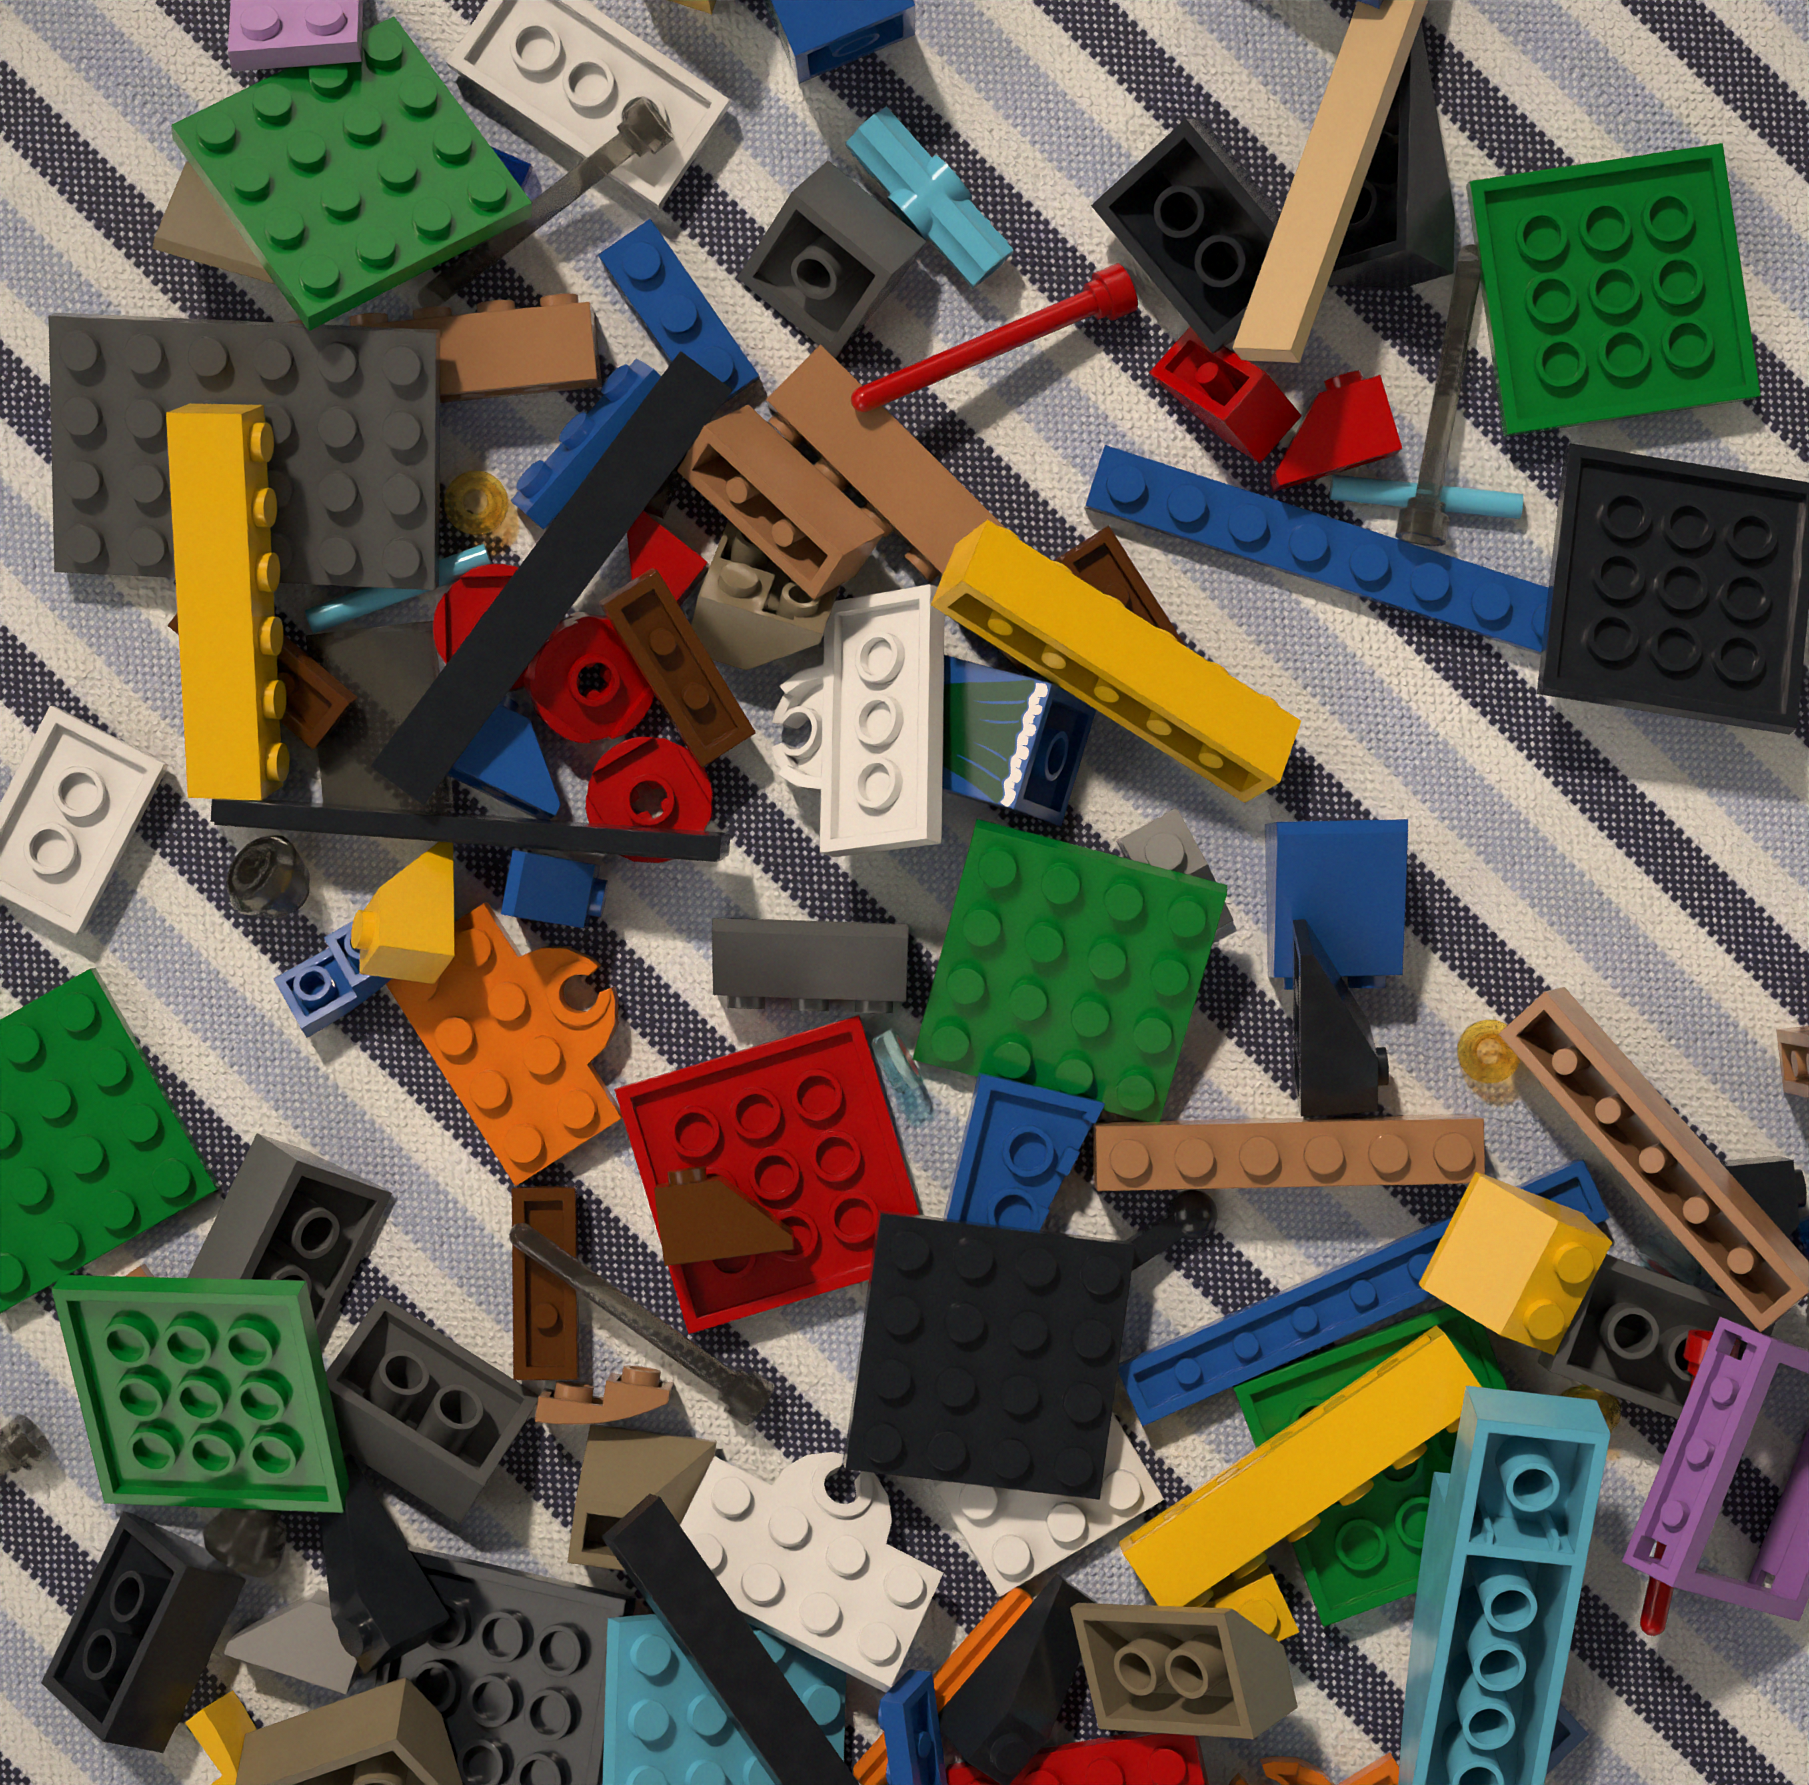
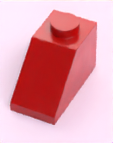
[1149,327,1302,464]
[1269,370,1403,492]

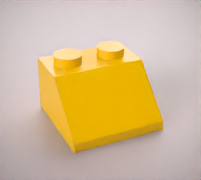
[1419,1171,1613,1355]

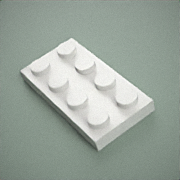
[446,0,731,210]

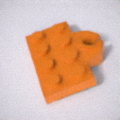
[386,902,623,1186]

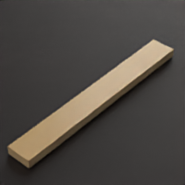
[1232,0,1428,363]

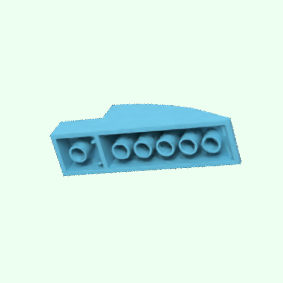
[1398,1386,1611,1785]

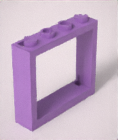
[1622,1317,1809,1622]

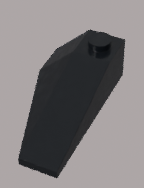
[1327,22,1455,289]

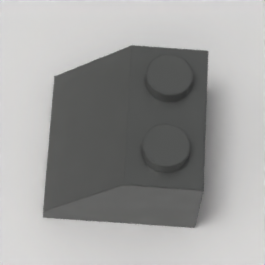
[737,160,927,358]

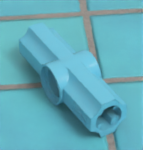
[846,106,1014,289]

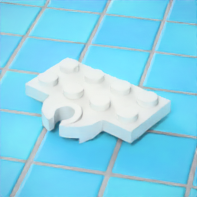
[771,584,945,857]
[680,1452,943,1692]

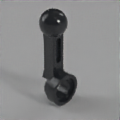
[1125,1189,1218,1271]

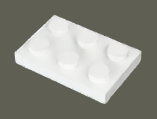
[0,706,169,935]
[934,1411,1164,1597]

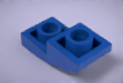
[273,921,392,1038]

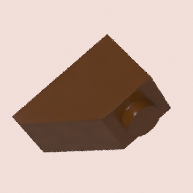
[654,1166,795,1266]

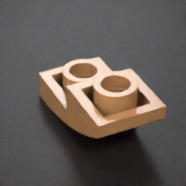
[535,1365,674,1424]

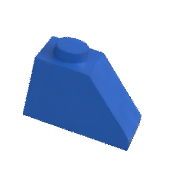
[447,696,561,820]
[501,850,608,928]

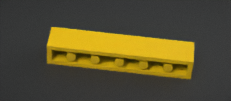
[166,403,290,801]
[931,519,1301,803]
[1119,1326,1482,1607]

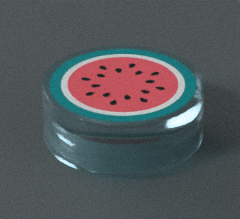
[871,1028,923,1095]
[1636,1233,1702,1286]

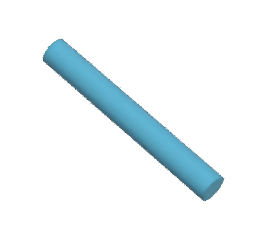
[1329,474,1523,519]
[305,544,492,634]

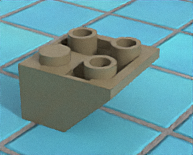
[691,520,841,671]
[567,1424,717,1571]

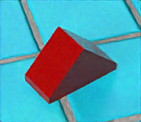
[627,511,710,606]

